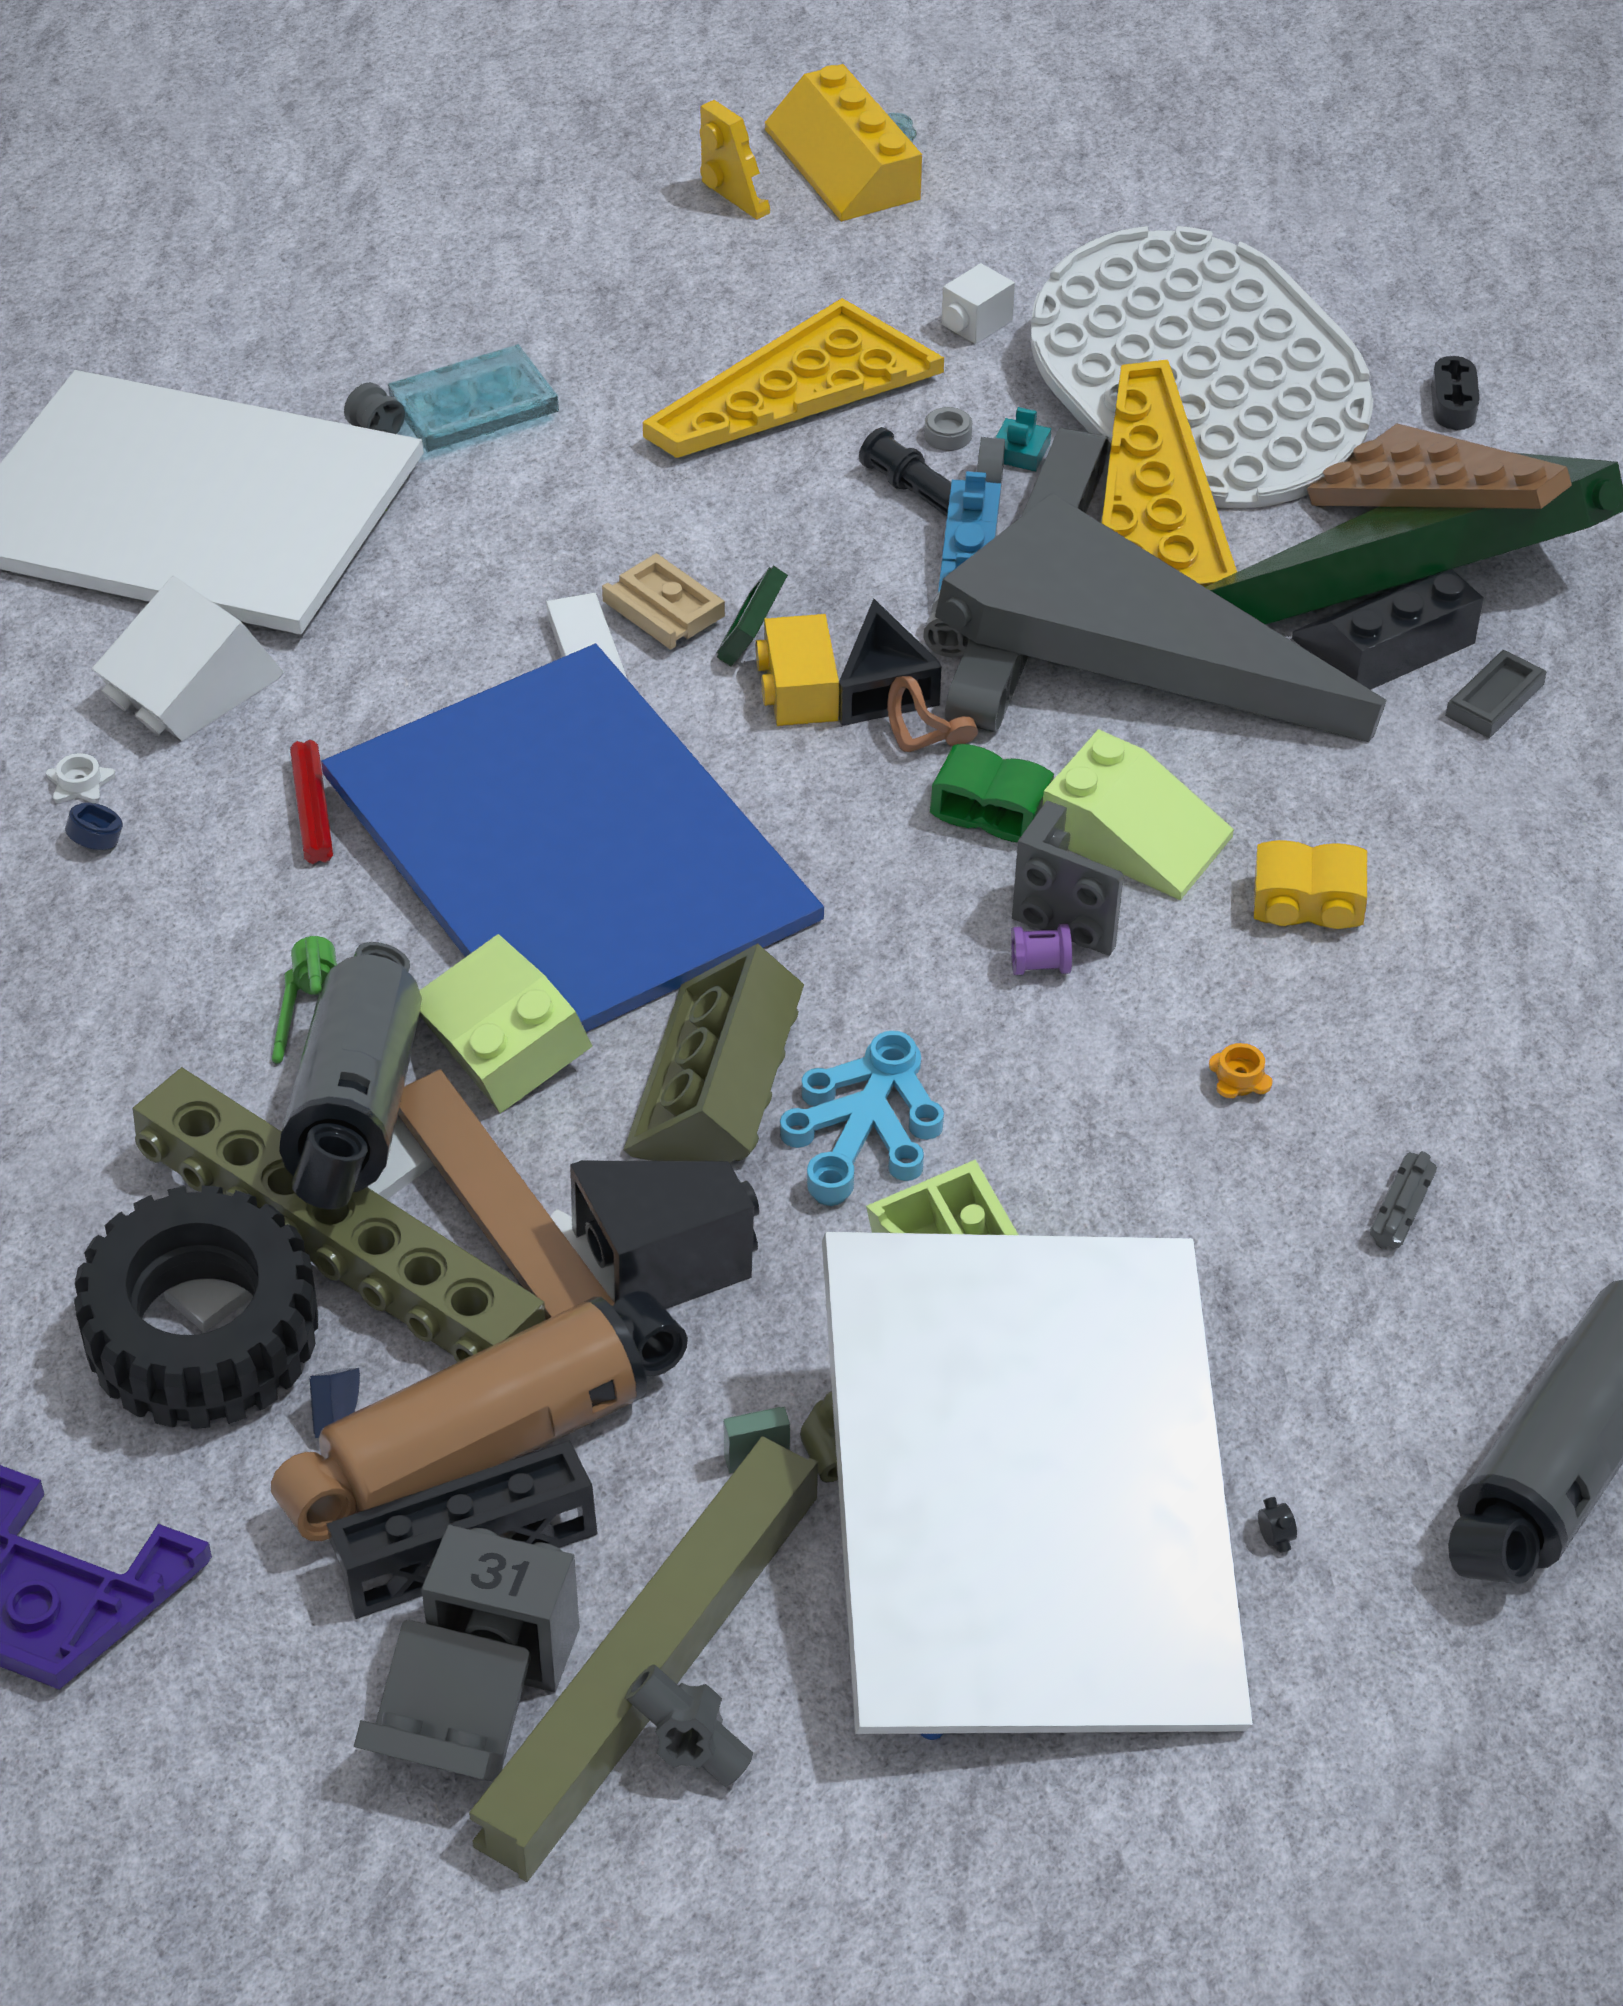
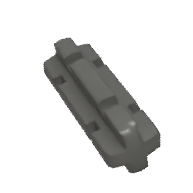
[1370,1151,1437,1249]

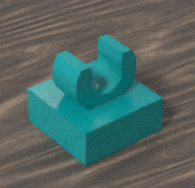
[995,407,1051,472]

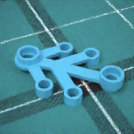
[780,1031,944,1206]

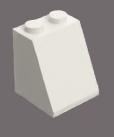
[92,575,284,741]

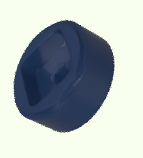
[65,803,123,850]

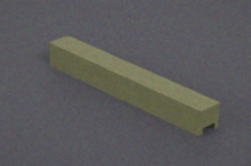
[469,1436,818,1882]

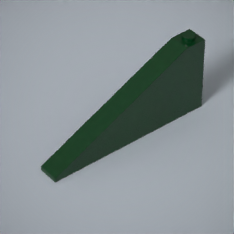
[1205,452,1623,625]

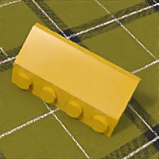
[765,64,922,222]

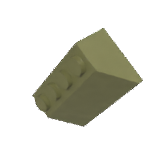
[623,943,804,1163]

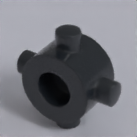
[1258,1497,1297,1553]

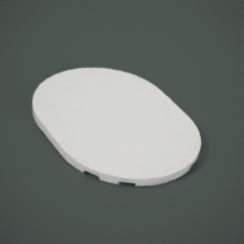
[1030,226,1373,509]

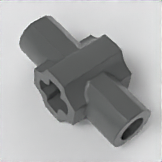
[625,1664,753,1787]

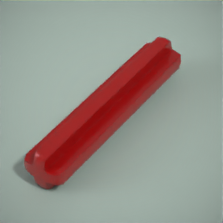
[290,739,333,864]

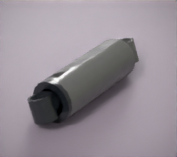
[279,942,422,1209]
[1448,1280,1623,1584]

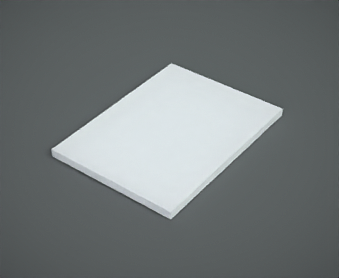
[0,370,424,634]
[822,1232,1252,1734]

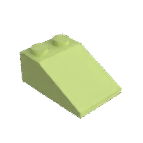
[1043,729,1234,901]
[419,934,593,1114]

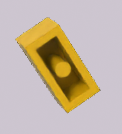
[755,614,839,726]

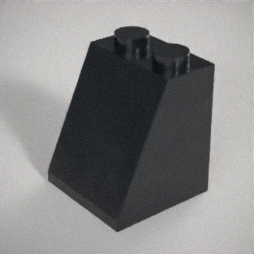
[570,1160,759,1309]

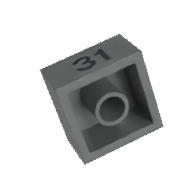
[421,1525,580,1693]

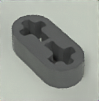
[977,437,1005,497]

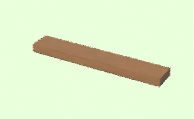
[398,1069,615,1320]

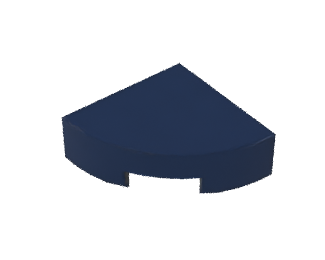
[309,1368,360,1438]

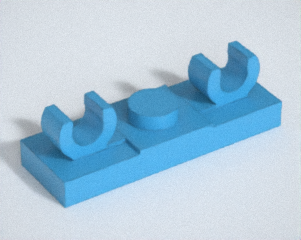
[938,471,1001,592]

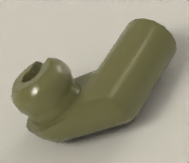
[800,1391,838,1483]

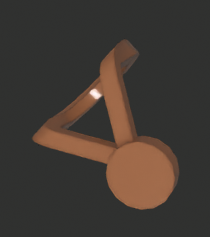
[887,676,978,752]

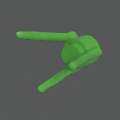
[272,936,337,1064]

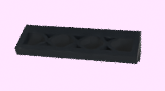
[326,1440,598,1619]

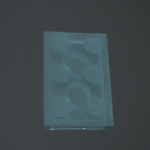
[388,344,559,452]

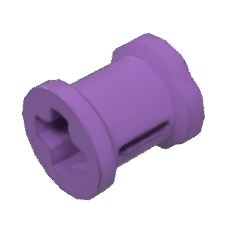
[1011,924,1072,975]

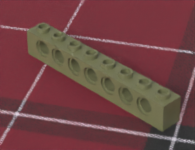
[132,1067,545,1362]

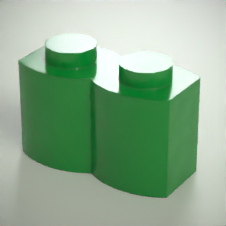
[930,744,1054,842]

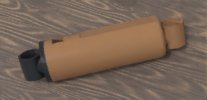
[271,1291,688,1541]

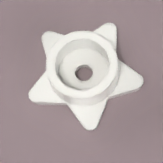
[46,753,115,804]

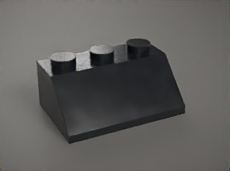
[1292,569,1484,690]

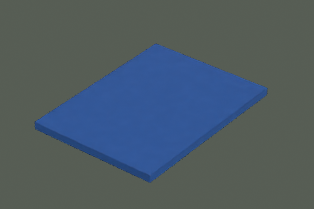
[321,643,824,1032]

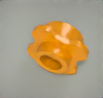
[1209,1043,1273,1098]

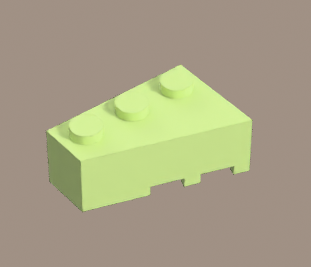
[866,1159,1018,1235]

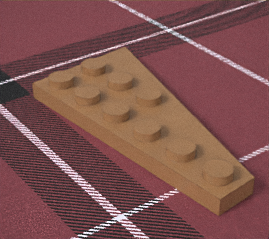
[1307,423,1572,509]

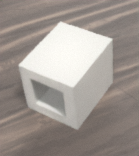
[941,263,1015,344]

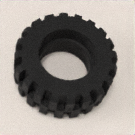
[74,1185,318,1429]

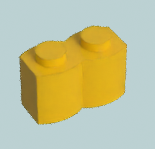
[1253,840,1367,929]

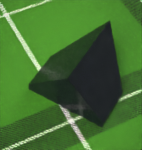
[839,598,942,726]

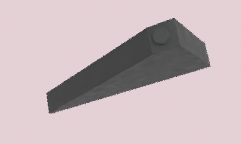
[935,493,1387,742]

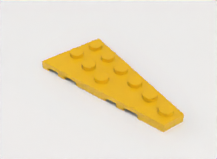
[642,298,944,458]
[1101,359,1237,587]

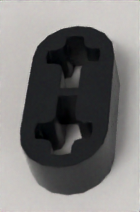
[1431,356,1480,430]

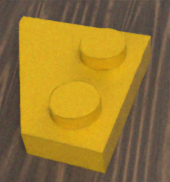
[700,99,770,220]

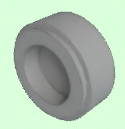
[924,407,973,451]

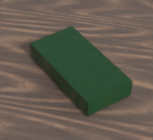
[716,565,788,667]

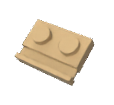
[602,553,725,650]

